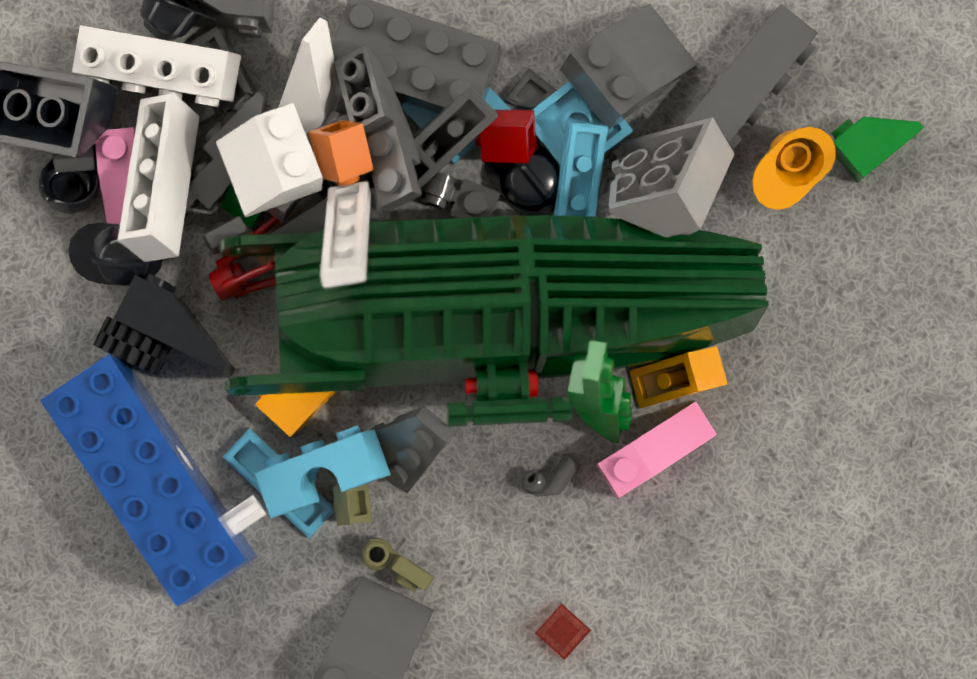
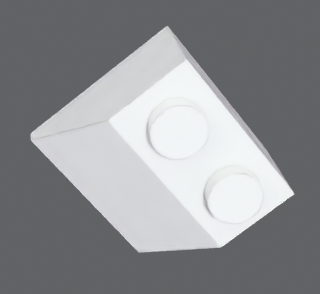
[216,103,323,218]

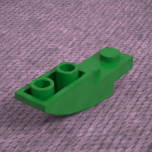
[567,340,633,444]

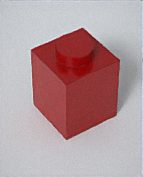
[474,110,537,163]

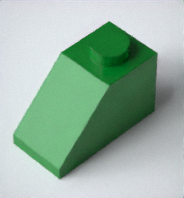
[831,116,924,183]

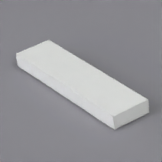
[320,181,371,288]

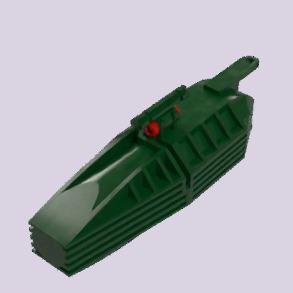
[220,216,769,427]

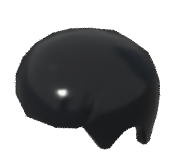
[39,159,100,214]

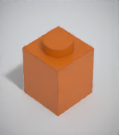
[308,120,373,186]

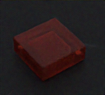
[535,603,591,660]

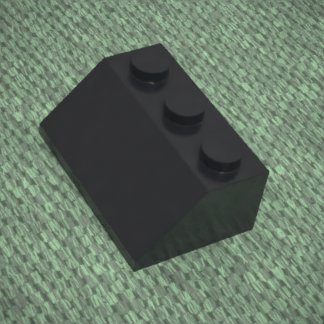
[0,61,118,159]

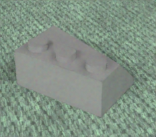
[609,117,734,238]

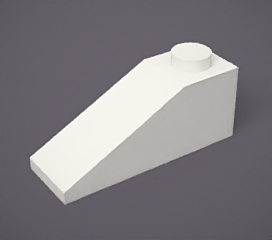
[278,18,341,134]

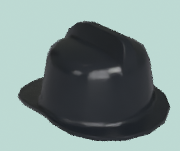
[140,0,219,41]
[484,140,560,216]
[68,222,163,286]

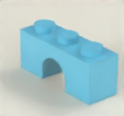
[254,426,391,518]

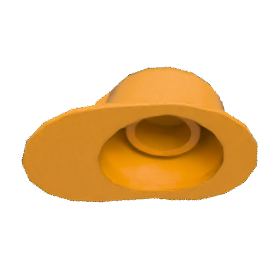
[752,126,836,210]

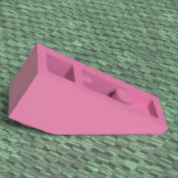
[95,127,135,224]
[596,402,717,498]

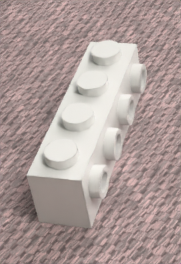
[72,25,241,107]
[118,93,199,262]

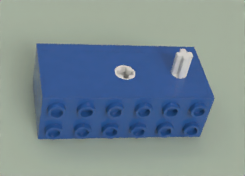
[40,354,266,607]

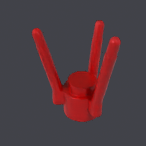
[209,216,280,301]

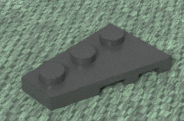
[361,406,456,493]

